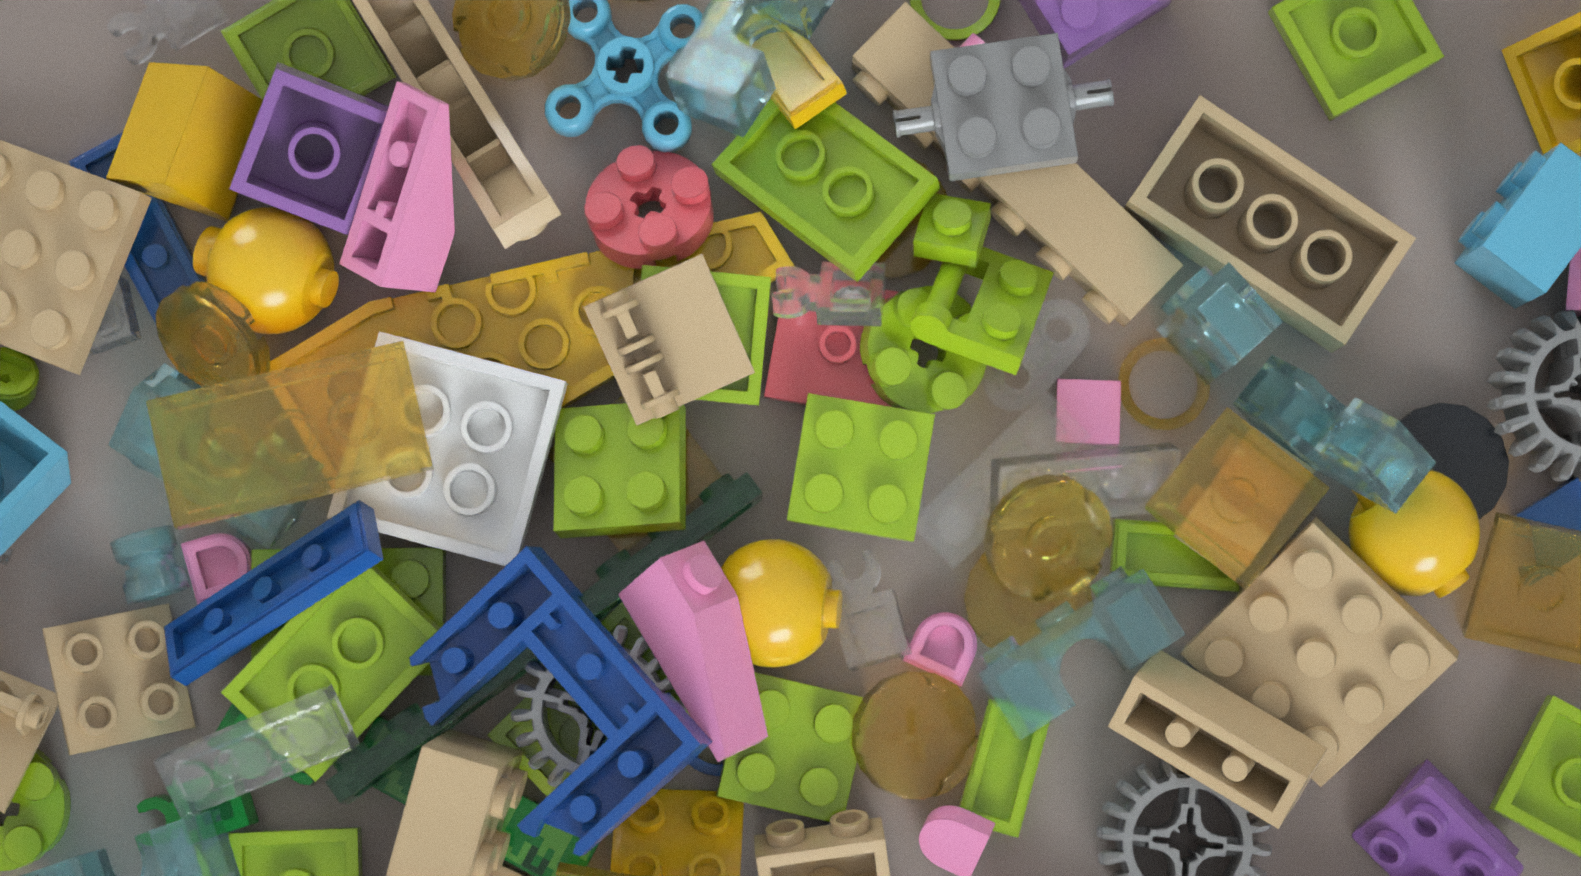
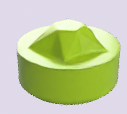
[0,347,39,411]

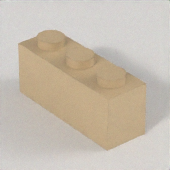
[1108,648,1328,829]

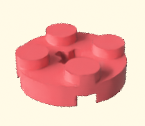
[584,145,714,269]

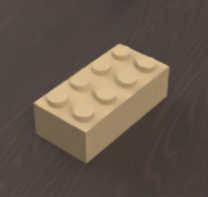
[1124,95,1416,353]
[386,729,528,876]

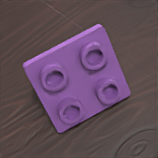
[1352,759,1524,876]

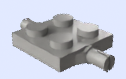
[893,33,1114,182]

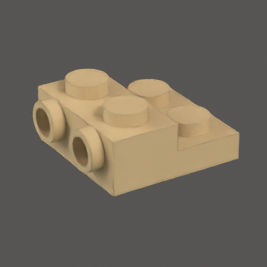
[754,809,890,876]

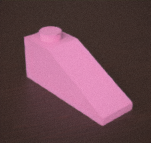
[339,81,455,292]
[618,541,768,762]

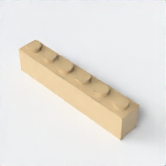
[852,1,1184,327]

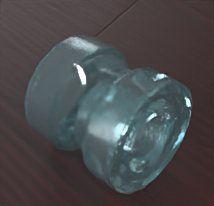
[110,525,190,605]

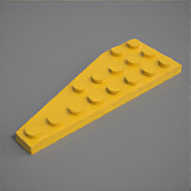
[259,212,794,492]

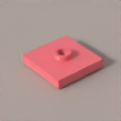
[764,272,898,407]

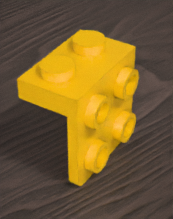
[610,789,744,876]

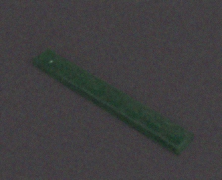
[325,472,762,805]

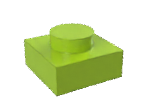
[914,194,991,268]

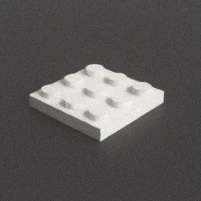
[327,331,568,566]

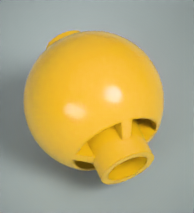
[193,207,339,334]
[1348,457,1480,598]
[721,539,843,668]

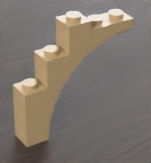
[352,0,561,249]

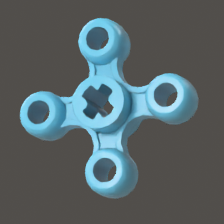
[544,0,709,153]

